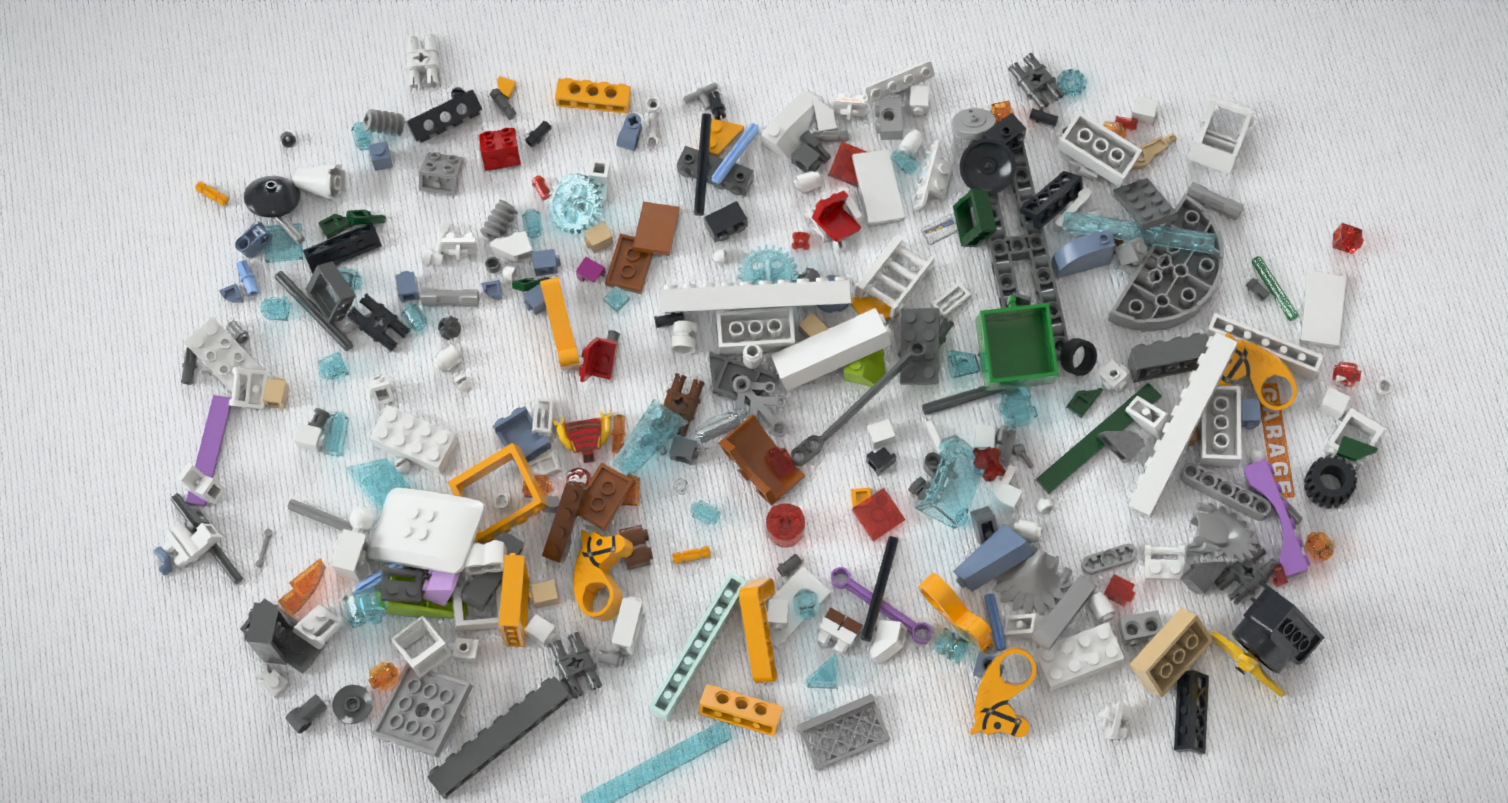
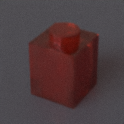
[1104,574,1136,607]

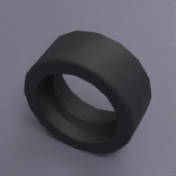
[1060,338,1097,376]

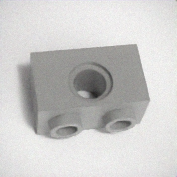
[875,98,903,140]

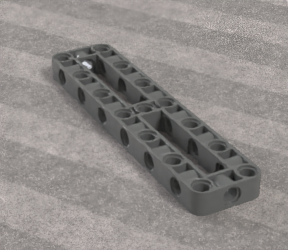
[969,140,1069,361]

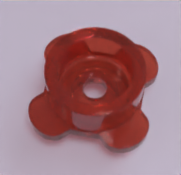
[791,232,810,250]

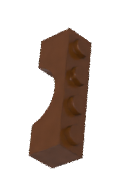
[542,480,590,563]

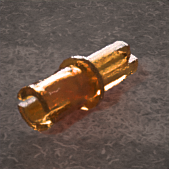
[611,414,626,453]

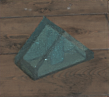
[947,350,980,379]
[805,654,837,689]

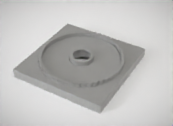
[371,663,473,758]

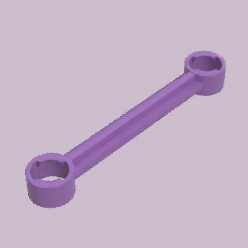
[831,567,932,645]

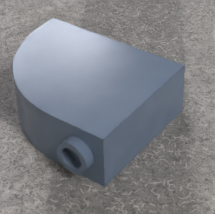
[1051,229,1116,278]

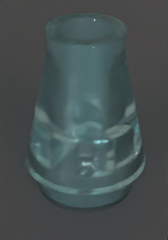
[890,150,919,175]

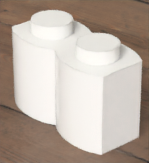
[465,540,507,575]

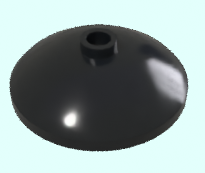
[959,138,1016,195]
[244,176,300,218]

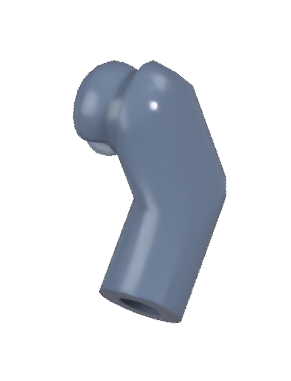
[154,546,173,576]

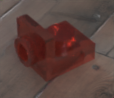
[765,446,796,478]

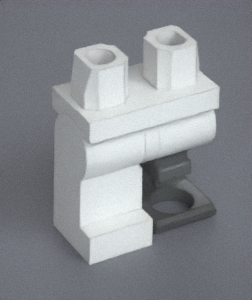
[163,509,222,567]

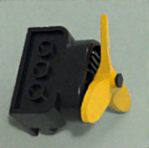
[1210,580,1325,697]

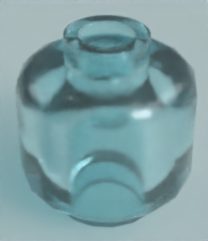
[339,267,362,292]
[792,589,820,620]

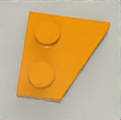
[709,119,744,157]
[851,297,900,321]

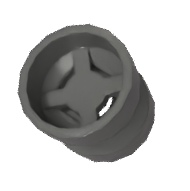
[908,476,935,504]

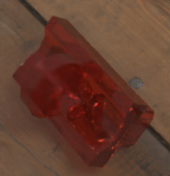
[972,447,1006,482]

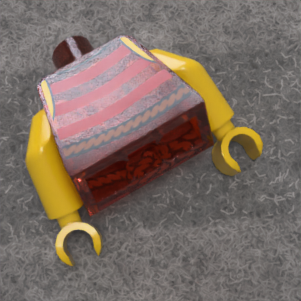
[553,410,612,463]

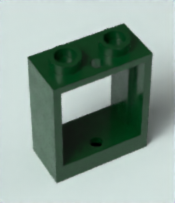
[952,188,997,247]

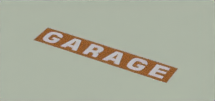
[1259,383,1295,498]

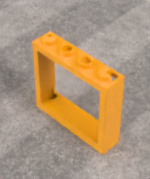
[448,443,549,544]
[499,553,530,647]

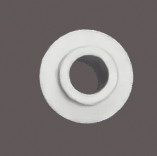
[898,130,925,157]
[793,171,822,194]
[743,344,762,369]
[434,345,463,372]
[1013,519,1042,542]
[1089,592,1116,623]

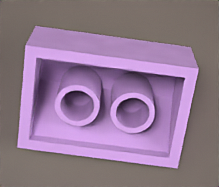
[421,570,460,606]

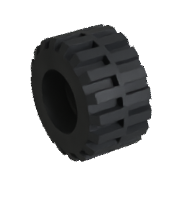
[1304,455,1357,509]

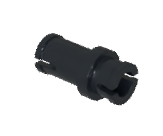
[708,91,726,120]
[1029,108,1059,127]
[525,120,552,148]
[655,312,684,328]

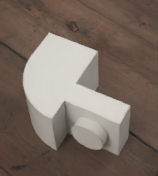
[587,159,611,204]
[177,463,225,505]
[991,465,1022,514]

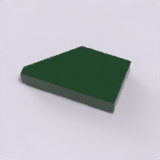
[346,209,386,225]
[318,214,354,239]
[512,277,551,292]
[1066,388,1103,418]
[1336,435,1378,462]

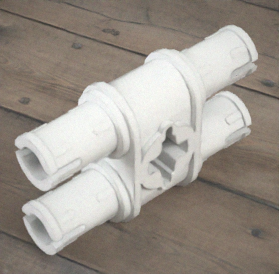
[405,33,440,89]

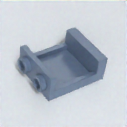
[493,406,551,467]

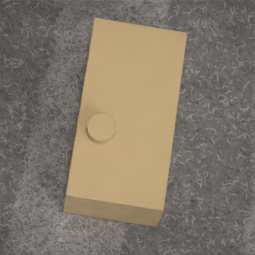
[1129,608,1213,698]

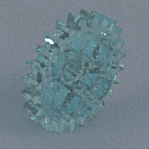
[547,173,604,234]
[737,244,799,285]

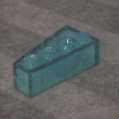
[612,399,689,477]

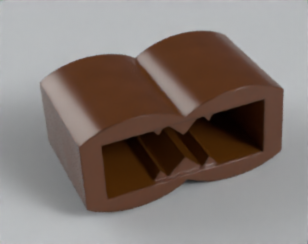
[619,525,653,570]

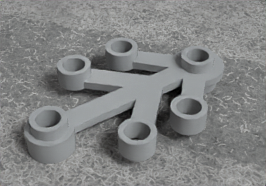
[733,375,788,437]

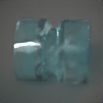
[932,628,970,664]

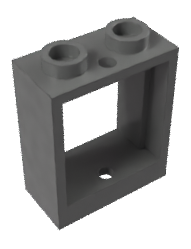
[305,261,356,323]

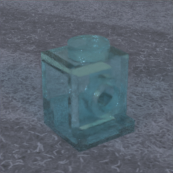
[260,296,291,321]
[317,352,349,381]

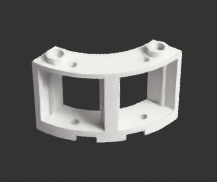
[1188,96,1255,174]

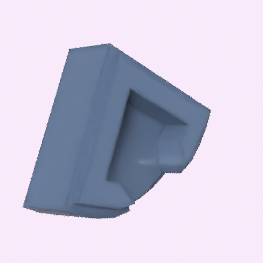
[481,280,503,300]
[219,284,244,303]

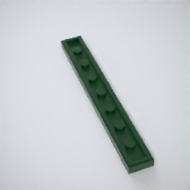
[1036,382,1162,494]

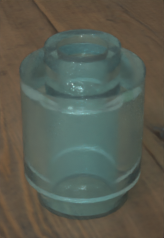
[351,122,373,150]
[522,209,543,238]
[401,303,427,332]
[690,500,721,525]

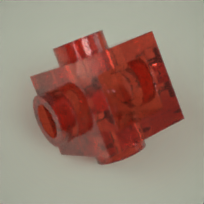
[1332,223,1364,255]

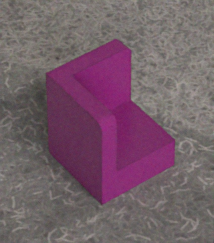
[576,257,606,283]

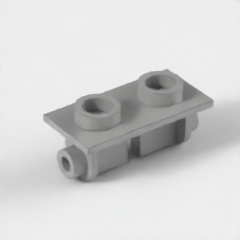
[991,425,1017,466]

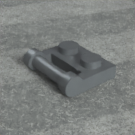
[380,565,422,604]

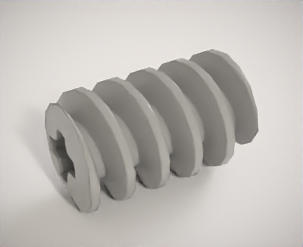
[363,109,405,136]
[480,199,518,241]

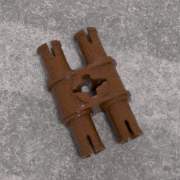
[656,373,705,437]

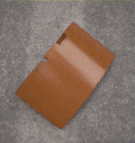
[719,414,805,506]

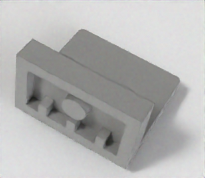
[419,152,464,195]

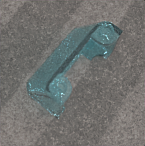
[915,435,988,529]

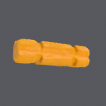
[195,181,229,206]
[672,546,711,564]

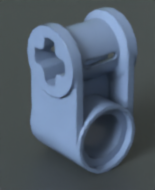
[616,113,642,151]
[235,222,273,258]

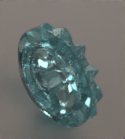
[1057,69,1087,97]

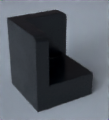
[866,447,897,476]

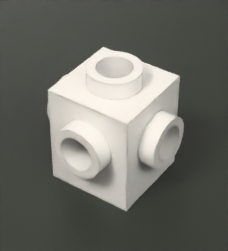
[1099,360,1131,394]
[367,375,396,406]

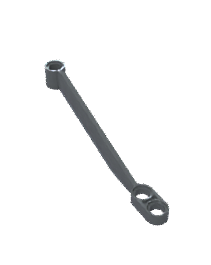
[791,340,926,466]

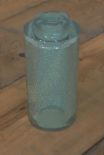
[323,412,349,456]

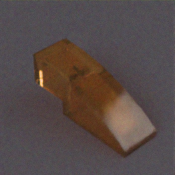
[278,559,326,617]

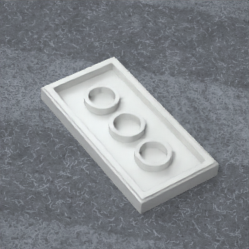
[852,149,905,225]
[1300,271,1347,348]
[765,566,831,649]

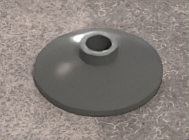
[332,685,373,724]

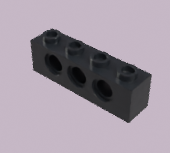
[405,89,482,143]

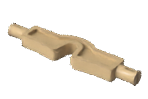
[1106,133,1177,181]

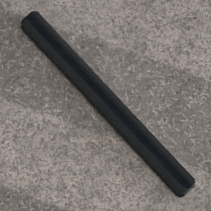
[694,113,712,216]
[861,536,899,642]

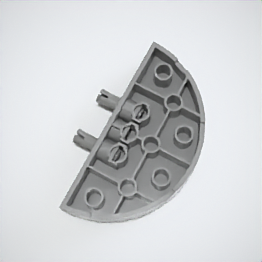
[1108,194,1224,331]

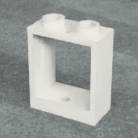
[1324,408,1385,471]
[452,585,502,632]
[611,596,645,657]
[390,615,452,678]

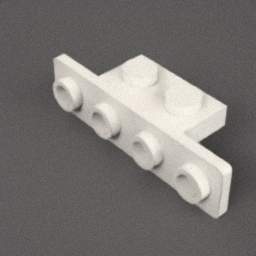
[864,60,935,104]
[913,140,953,210]

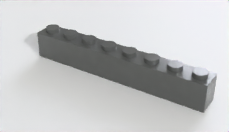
[427,676,571,799]

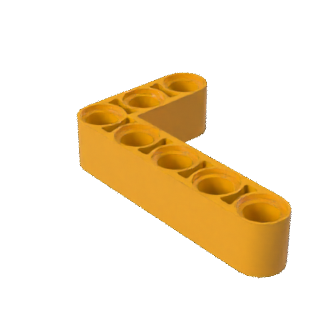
[540,277,580,371]
[739,578,777,684]

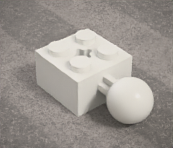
[330,507,375,582]

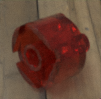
[766,503,805,548]

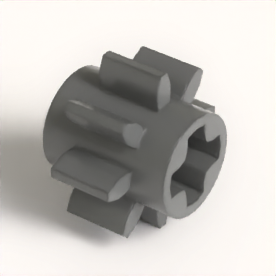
[438,316,461,340]

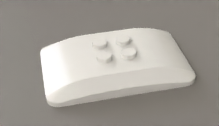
[366,488,485,574]

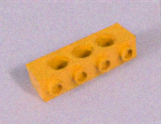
[555,78,632,114]
[698,684,783,737]

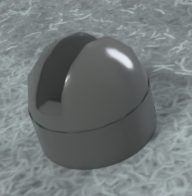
[280,131,296,148]
[485,257,501,274]

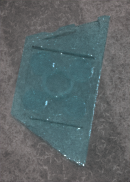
[345,458,411,513]

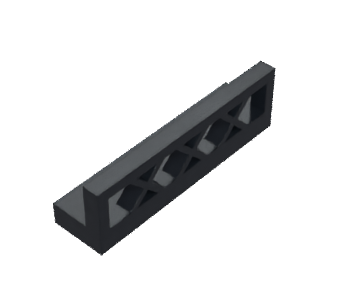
[1019,171,1083,230]
[303,224,382,274]
[1174,670,1209,754]

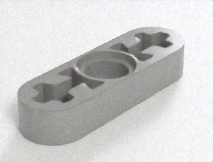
[1081,544,1137,575]

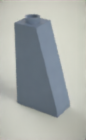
[953,524,1035,591]

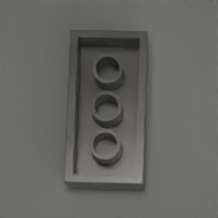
[1128,333,1209,383]
[245,602,294,665]

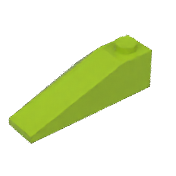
[843,349,885,387]
[384,576,468,619]

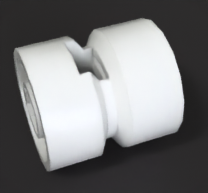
[671,321,698,354]

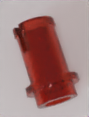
[1114,115,1138,132]
[531,175,552,200]

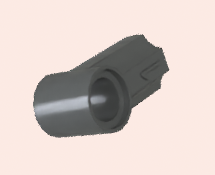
[285,694,328,734]

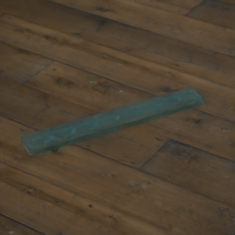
[1062,211,1216,254]
[580,721,732,803]

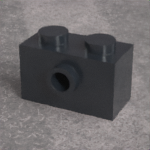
[983,113,1026,149]
[704,201,748,243]

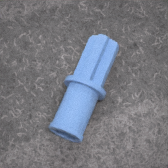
[236,260,260,296]

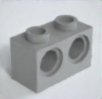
[1118,610,1163,647]

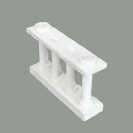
[855,234,935,319]

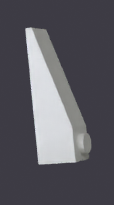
[761,89,819,163]

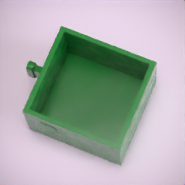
[975,296,1059,392]

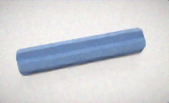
[984,593,1006,651]

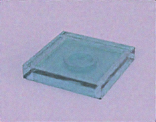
[264,223,303,263]

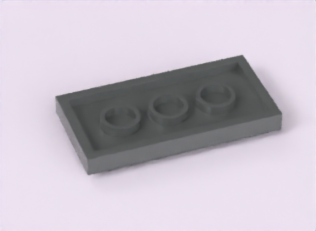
[1113,178,1178,231]
[900,308,940,385]
[240,598,327,674]

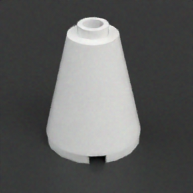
[292,164,347,201]

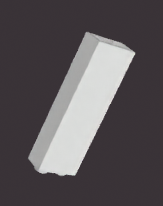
[771,308,892,391]

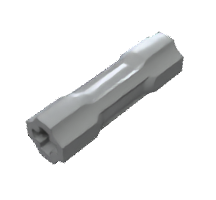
[1186,182,1244,220]
[421,288,479,306]

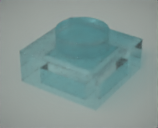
[603,286,630,312]

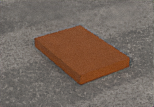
[633,201,680,256]
[605,233,653,294]
[578,463,635,531]

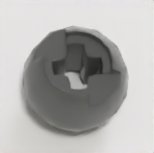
[797,268,820,282]

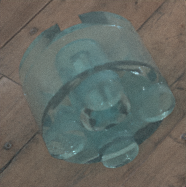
[998,386,1037,430]
[342,588,387,628]

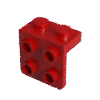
[479,127,521,171]
[811,191,861,242]
[578,337,619,382]

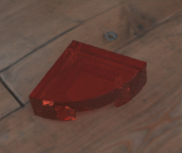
[1273,564,1288,588]

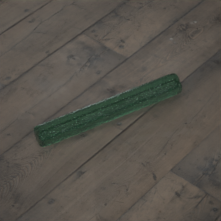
[1251,256,1299,321]

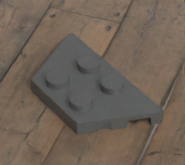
[709,351,779,405]

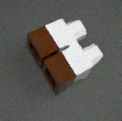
[817,607,863,656]

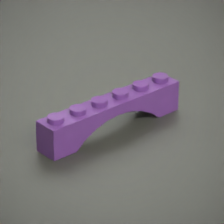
[1243,459,1311,580]

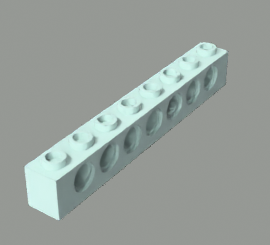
[649,573,747,722]

